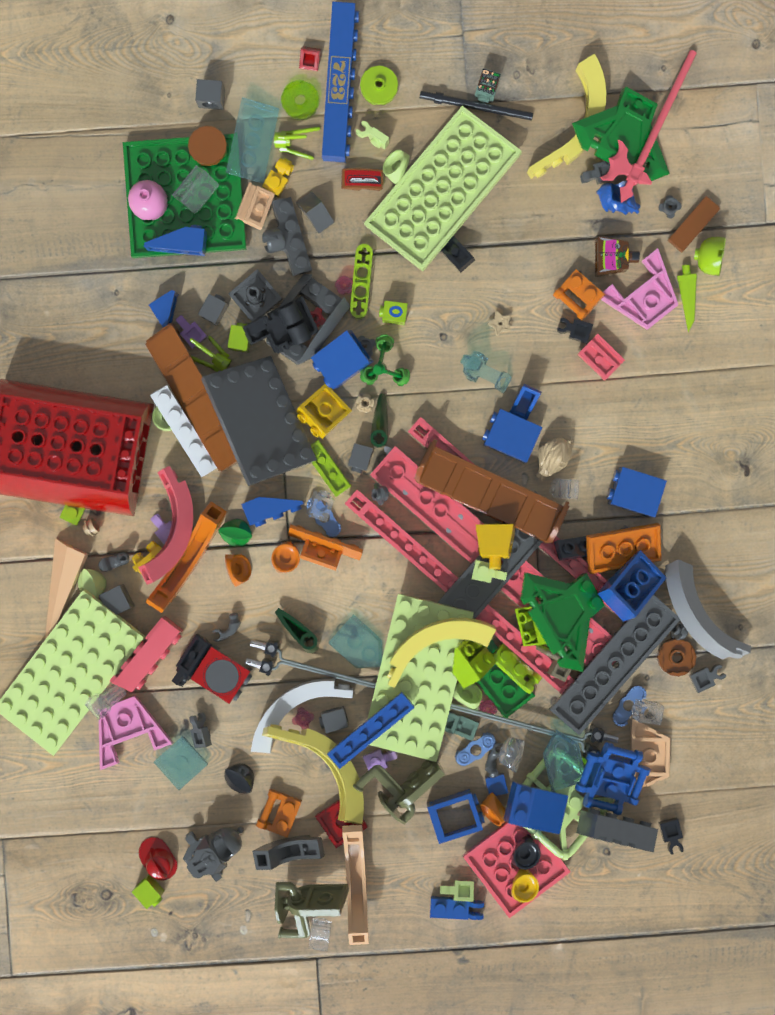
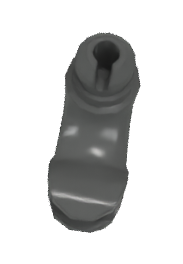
[98,552,130,572]
[212,613,241,642]
[485,743,508,778]

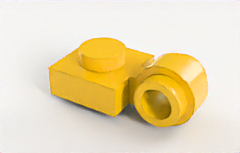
[262,158,294,198]

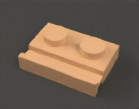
[235,182,275,230]

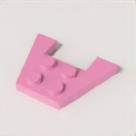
[601,248,678,330]
[98,695,173,770]

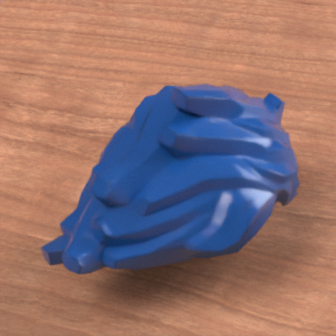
[596,180,640,215]

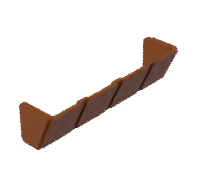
[145,323,237,471]
[414,439,570,543]

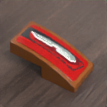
[341,168,383,191]

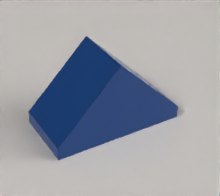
[149,290,179,328]
[509,384,541,420]

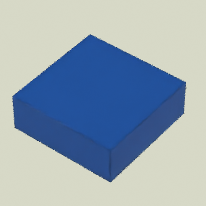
[485,773,508,796]

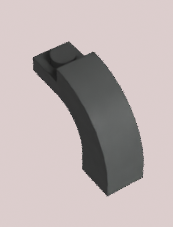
[253,835,325,870]

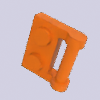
[553,269,605,321]
[256,789,302,838]

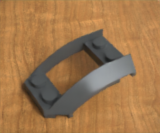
[266,274,350,365]

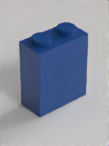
[311,330,374,389]
[482,409,543,463]
[607,467,667,518]

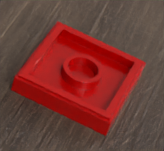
[315,799,368,848]

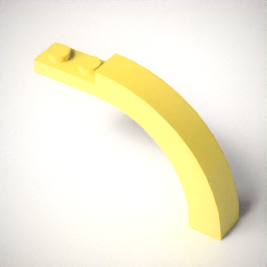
[527,54,606,179]
[262,724,364,824]

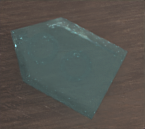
[328,614,383,668]
[543,730,584,792]

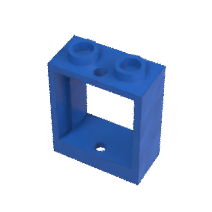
[427,789,485,844]

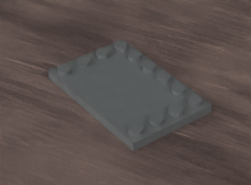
[201,356,317,486]

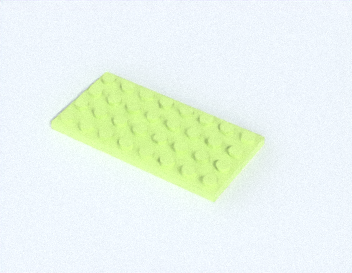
[364,106,522,272]
[0,589,146,756]
[367,593,474,762]

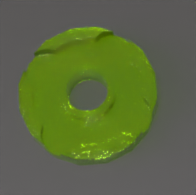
[281,80,319,120]

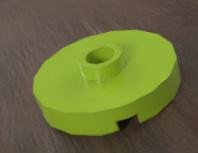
[360,66,398,105]

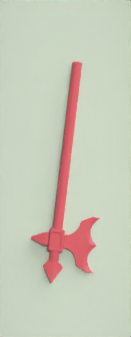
[600,50,697,203]

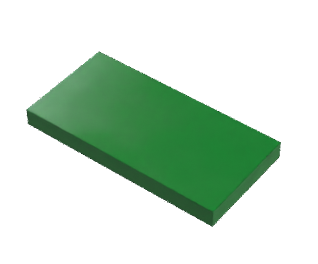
[477,639,535,718]

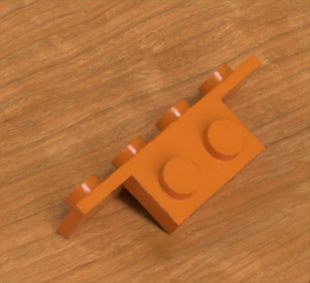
[288,525,363,571]

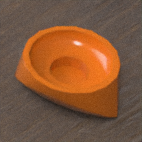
[271,541,300,573]
[225,554,252,587]
[480,792,506,826]

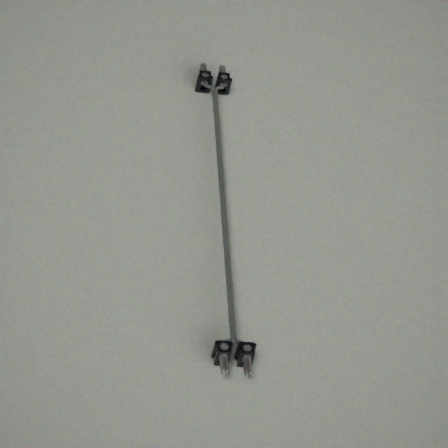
[245,640,619,760]

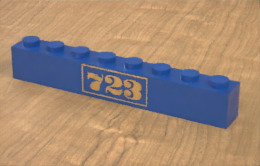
[322,1,359,163]

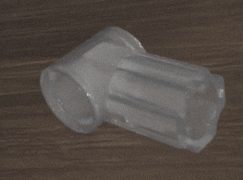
[85,684,126,719]

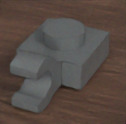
[580,161,617,185]
[189,712,212,748]

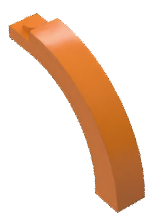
[146,502,227,613]

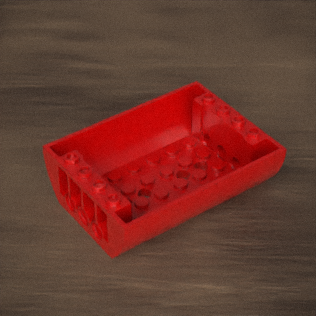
[0,379,154,517]

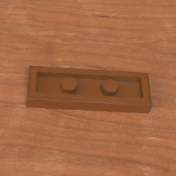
[667,196,721,253]

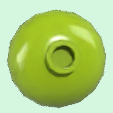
[694,237,726,276]

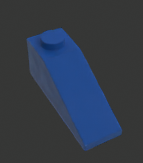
[144,225,207,256]

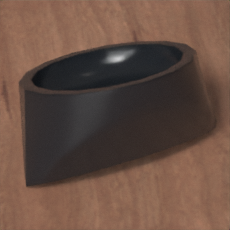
[224,763,254,794]
[512,834,541,870]

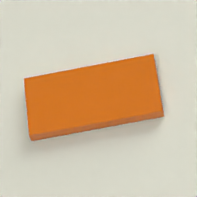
[586,523,661,574]

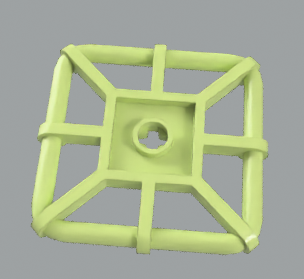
[506,747,615,860]

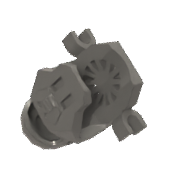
[183,827,244,882]

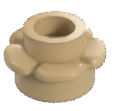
[356,394,375,413]
[82,518,100,537]

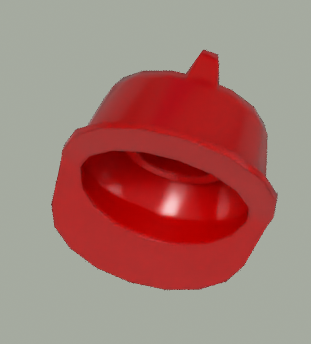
[139,837,177,881]

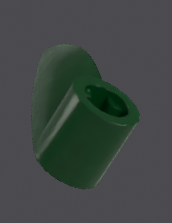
[370,394,388,448]
[275,608,319,653]

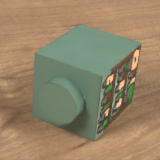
[475,69,501,103]

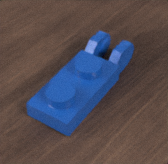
[430,896,484,920]

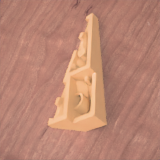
[45,538,89,639]

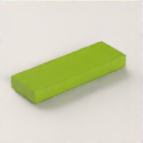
[311,439,351,497]

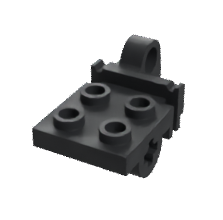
[242,296,319,354]

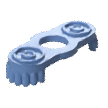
[306,497,341,537]
[612,685,647,727]
[455,732,496,766]

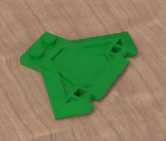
[572,87,670,182]
[521,572,605,672]

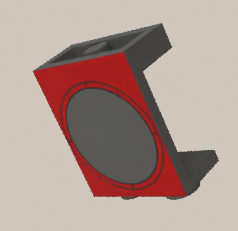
[191,645,252,704]

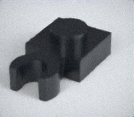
[557,318,593,344]
[658,817,684,855]

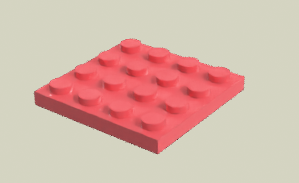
[463,822,570,918]

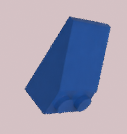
[597,550,667,621]
[503,781,568,834]

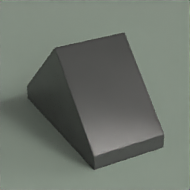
[296,191,334,234]

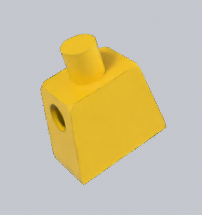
[476,524,515,569]

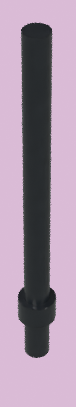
[420,91,533,121]

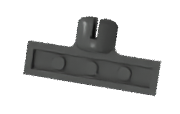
[262,197,312,276]

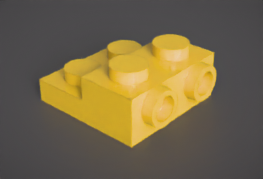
[296,384,352,439]

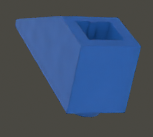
[241,497,305,527]

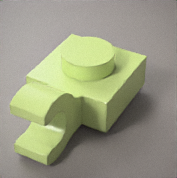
[356,121,389,149]
[472,560,507,583]
[440,880,474,902]

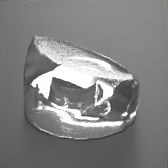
[499,737,525,773]

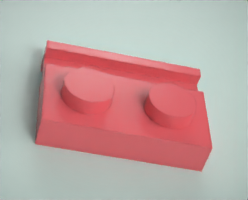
[577,334,625,381]

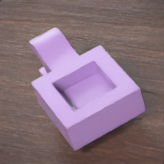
[150,514,172,544]
[363,748,398,770]

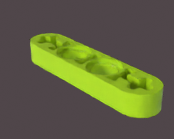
[350,244,373,320]

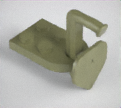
[353,760,445,824]
[274,882,349,939]

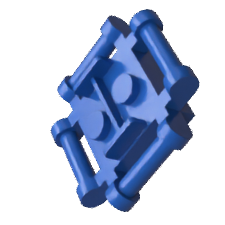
[575,742,651,815]

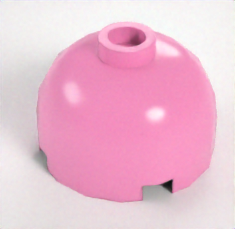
[128,180,168,220]

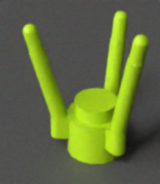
[274,127,320,160]
[190,336,232,372]

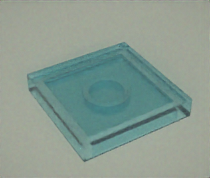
[154,736,208,790]

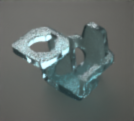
[460,351,512,393]

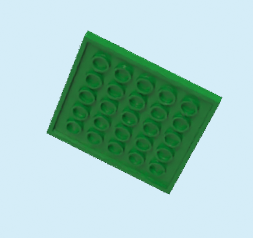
[122,134,247,258]

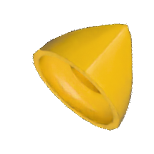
[511,869,539,903]

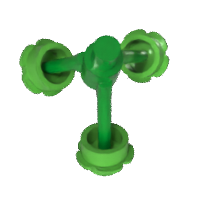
[360,334,410,386]

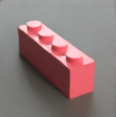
[110,616,183,692]

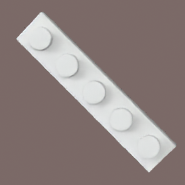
[150,385,217,477]

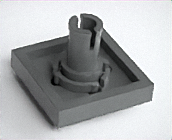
[228,269,283,322]

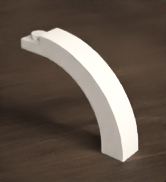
[251,678,354,753]

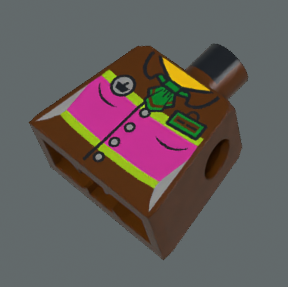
[595,236,640,277]

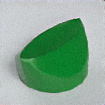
[218,519,252,547]

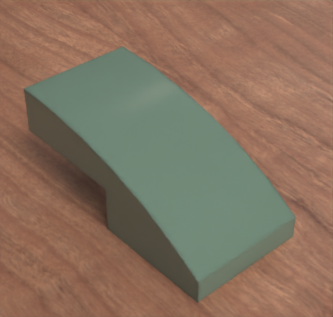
[445,711,480,741]

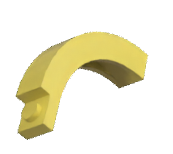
[387,618,496,688]

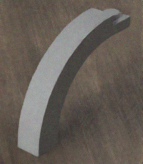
[665,559,751,659]

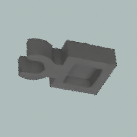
[689,664,726,693]

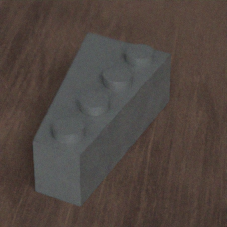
[576,808,658,852]

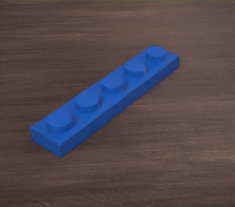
[327,692,415,769]

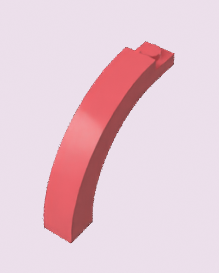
[138,466,193,585]

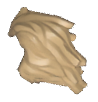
[535,438,572,481]

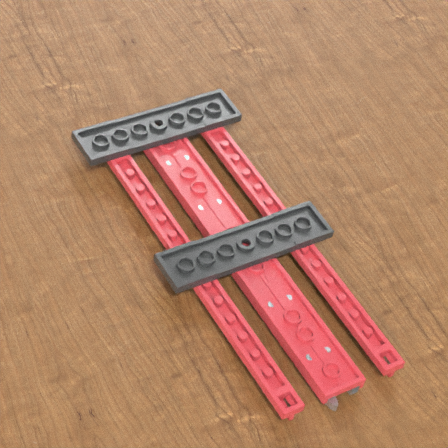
[345,417,680,735]

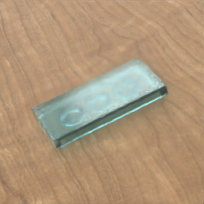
[225,97,279,183]

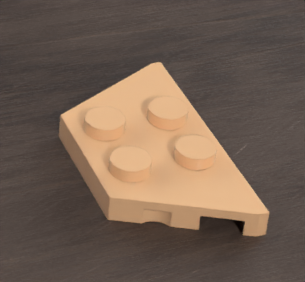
[630,718,670,793]

